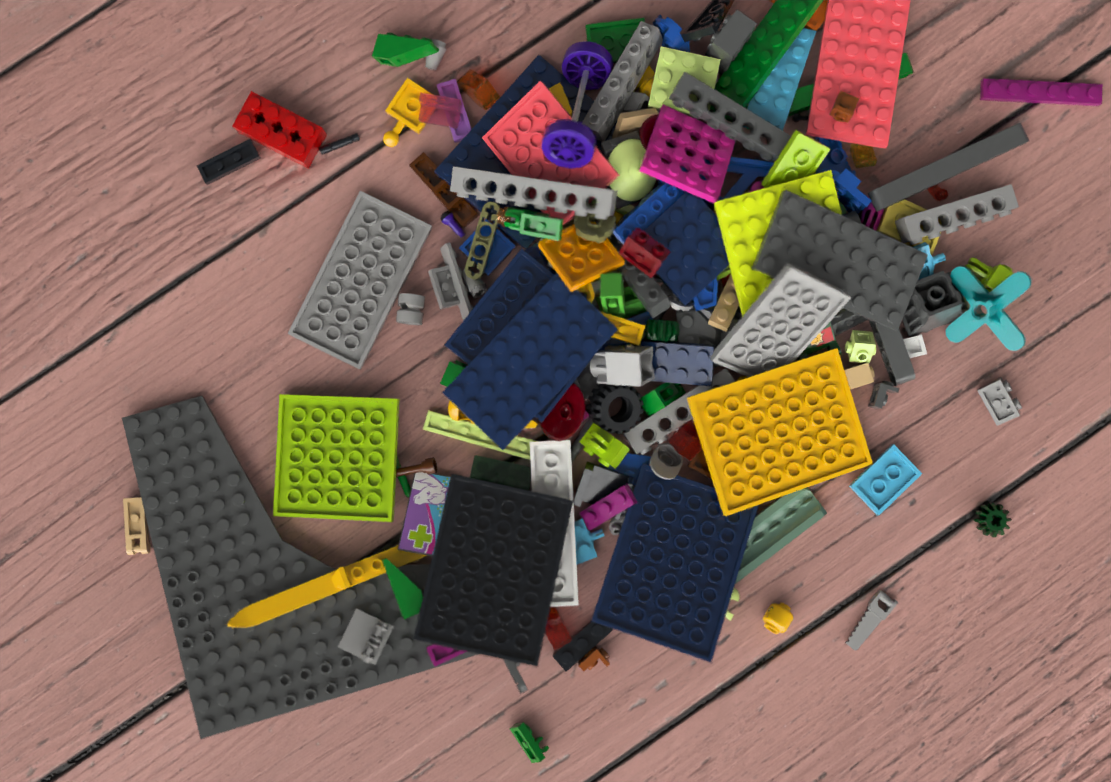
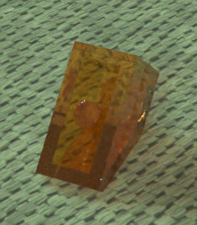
[456,69,500,110]

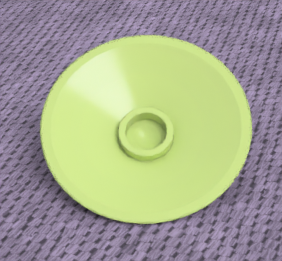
[608,139,657,201]

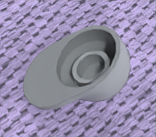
[650,443,683,480]

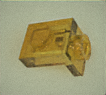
[850,143,877,168]

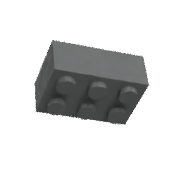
[705,10,757,76]

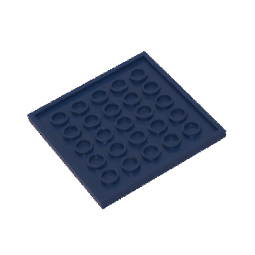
[444,249,599,422]

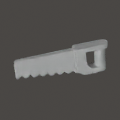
[845,590,898,651]

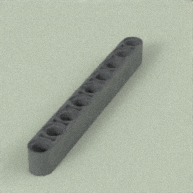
[868,123,1030,212]
[842,211,915,386]

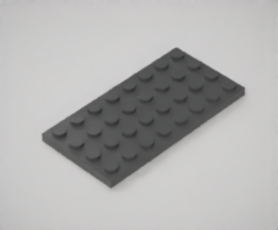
[752,190,928,331]

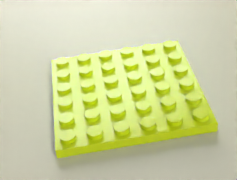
[714,170,842,317]

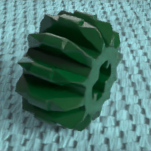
[645,319,680,342]
[974,503,1012,538]

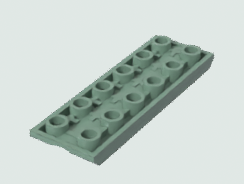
[735,487,827,584]

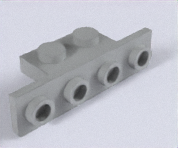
[428,242,473,320]

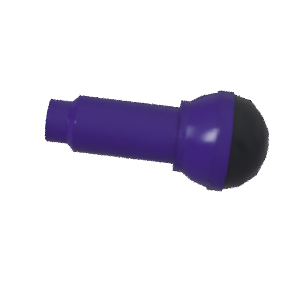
[440,211,465,238]

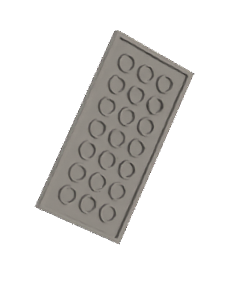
[288,191,433,370]

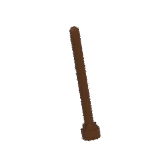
[396,457,437,477]

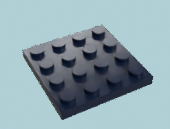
[644,191,729,305]

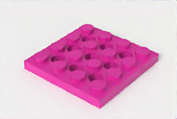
[639,105,736,203]

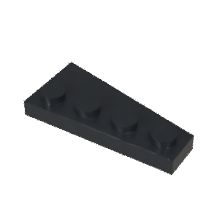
[681,0,735,42]

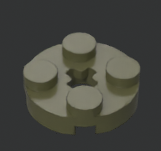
[574,203,616,243]

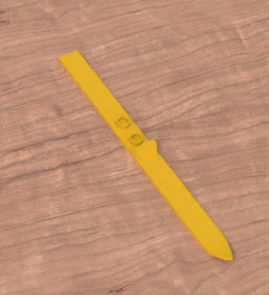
[227,545,426,628]

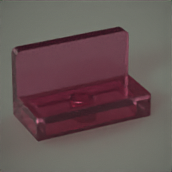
[419,93,462,129]

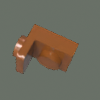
[829,91,859,123]
[578,646,610,672]

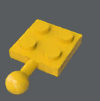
[383,78,441,147]

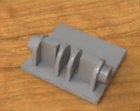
[338,608,394,665]

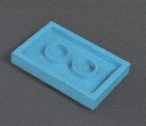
[849,444,922,516]

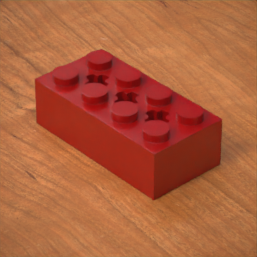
[232,91,327,169]

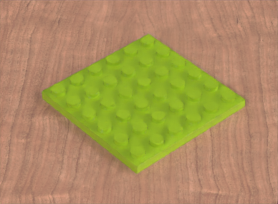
[273,394,400,522]

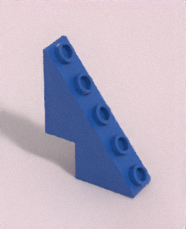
[613,167,688,244]

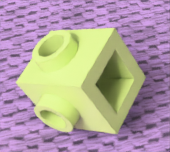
[845,330,876,363]

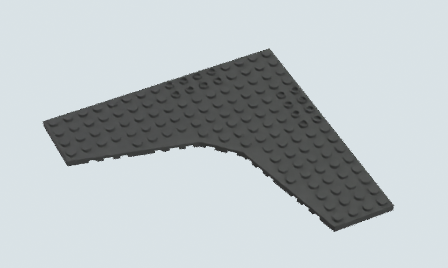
[122,396,479,739]

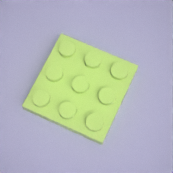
[647,46,721,120]

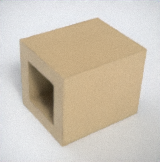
[844,363,875,389]

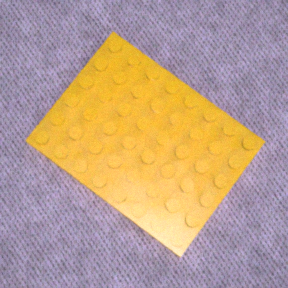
[686,348,873,516]

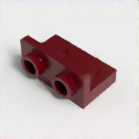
[618,228,671,278]

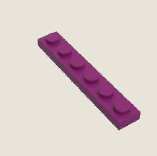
[980,78,1103,106]

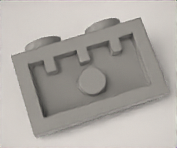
[977,377,1022,426]

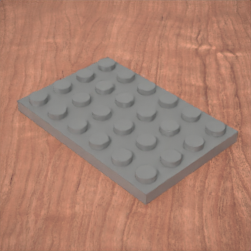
[710,263,851,377]

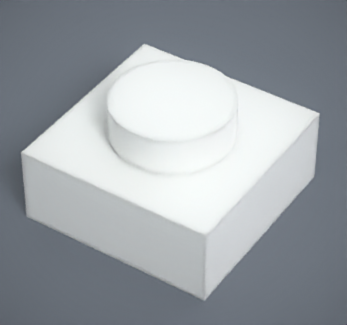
[903,335,927,358]

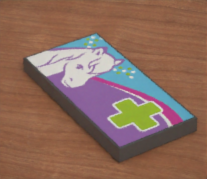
[398,472,451,556]

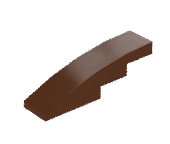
[409,152,479,228]

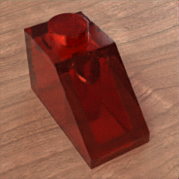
[668,422,702,461]
[545,606,573,650]

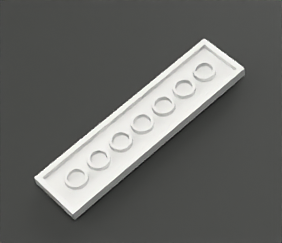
[530,440,579,607]

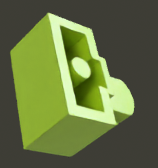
[965,258,1014,293]
[580,422,630,469]

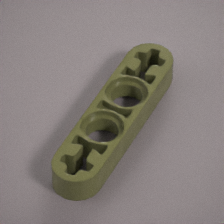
[465,202,501,280]

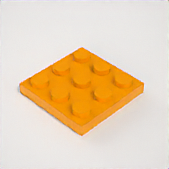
[538,222,625,292]

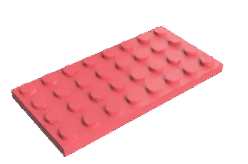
[805,0,911,149]

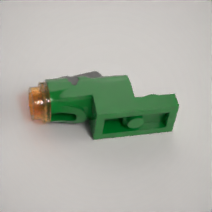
[497,206,563,241]

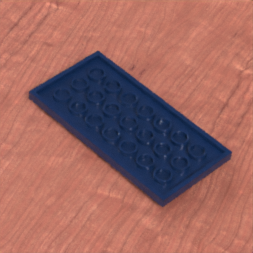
[442,273,618,450]

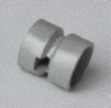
[396,293,425,325]

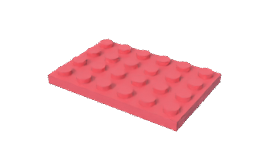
[482,81,620,227]

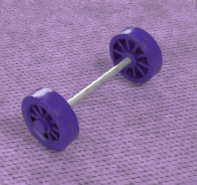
[541,41,613,168]

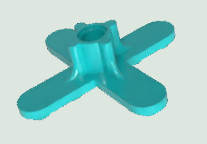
[946,266,1032,351]

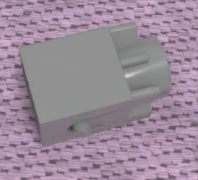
[590,344,655,386]

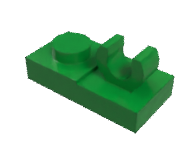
[509,722,549,763]

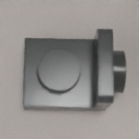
[868,381,900,409]

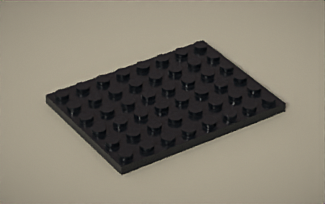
[413,474,573,667]

